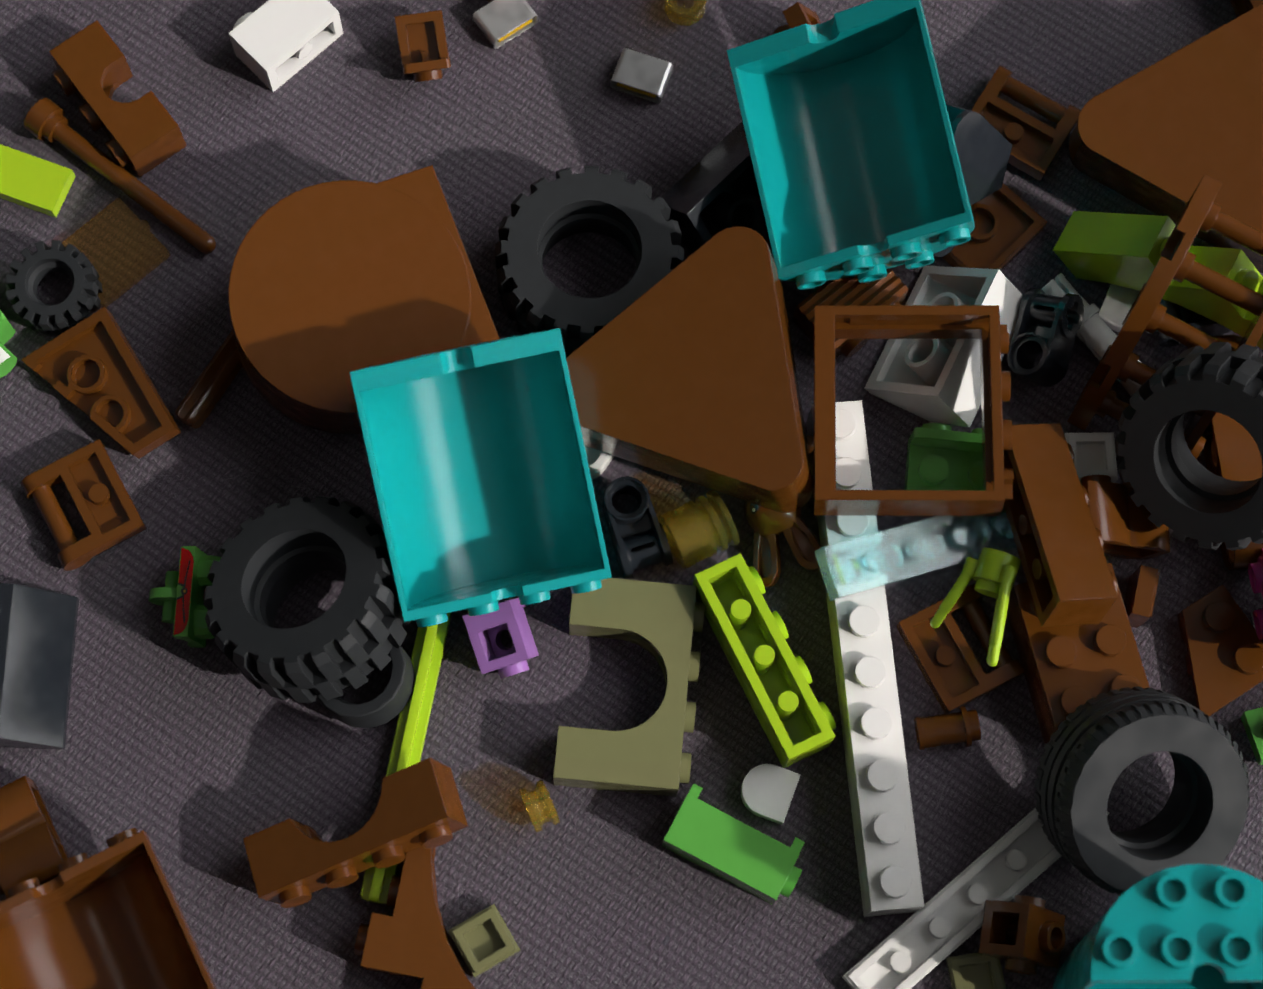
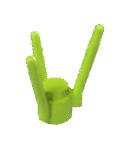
[930,548,1021,667]

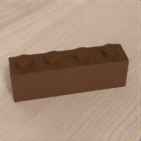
[1004,423,1118,627]

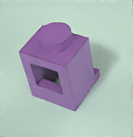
[462,598,539,679]

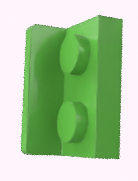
[904,423,1004,506]

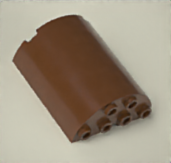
[0,828,217,989]

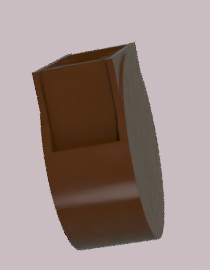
[229,165,499,434]

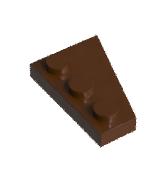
[21,307,181,459]

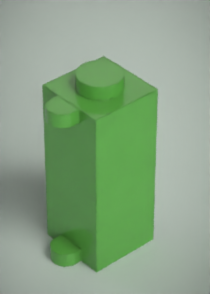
[662,784,805,905]

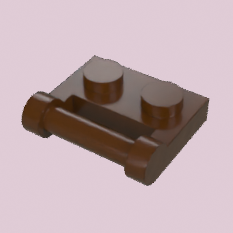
[971,65,1081,181]
[20,439,147,571]
[896,584,1026,714]

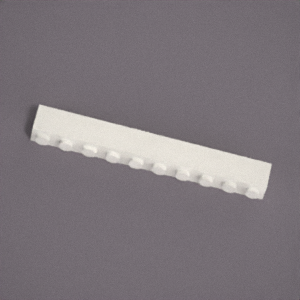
[806,400,924,917]

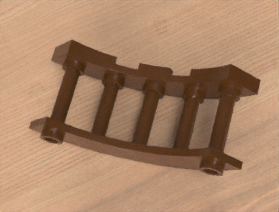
[1067,174,1263,459]

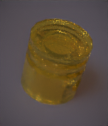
[658,490,740,570]

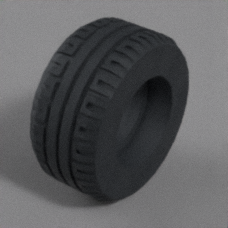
[1034,687,1250,896]

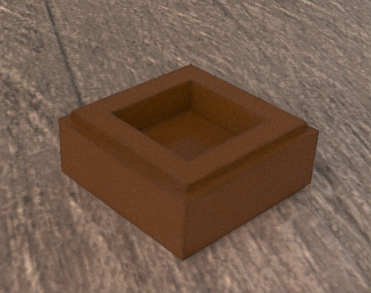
[1124,565,1160,628]

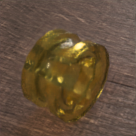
[664,0,707,26]
[518,780,560,833]

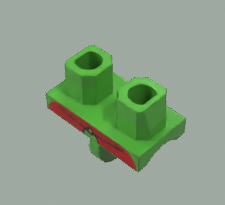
[148,546,221,647]

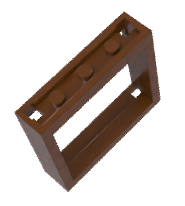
[813,305,1014,516]

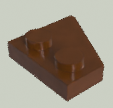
[1177,584,1263,716]

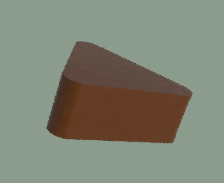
[1068,3,1263,273]
[566,226,814,513]

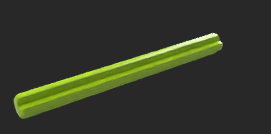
[360,612,452,904]

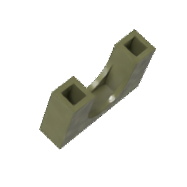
[553,578,705,797]

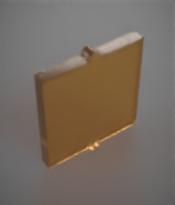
[62,197,171,308]

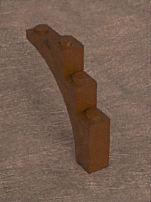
[354,846,476,989]

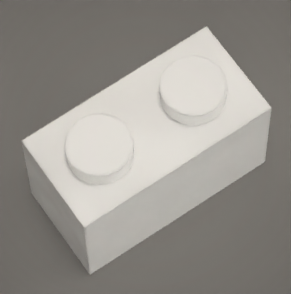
[229,0,343,92]

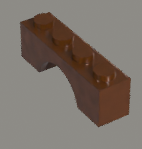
[243,758,468,908]

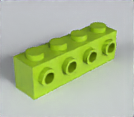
[692,553,836,768]

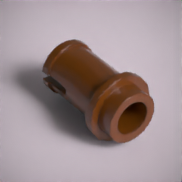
[914,706,981,750]

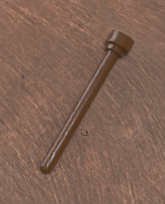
[23,98,216,254]

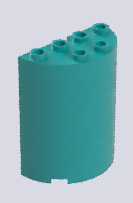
[727,0,975,290]
[349,328,612,627]
[1052,864,1263,989]

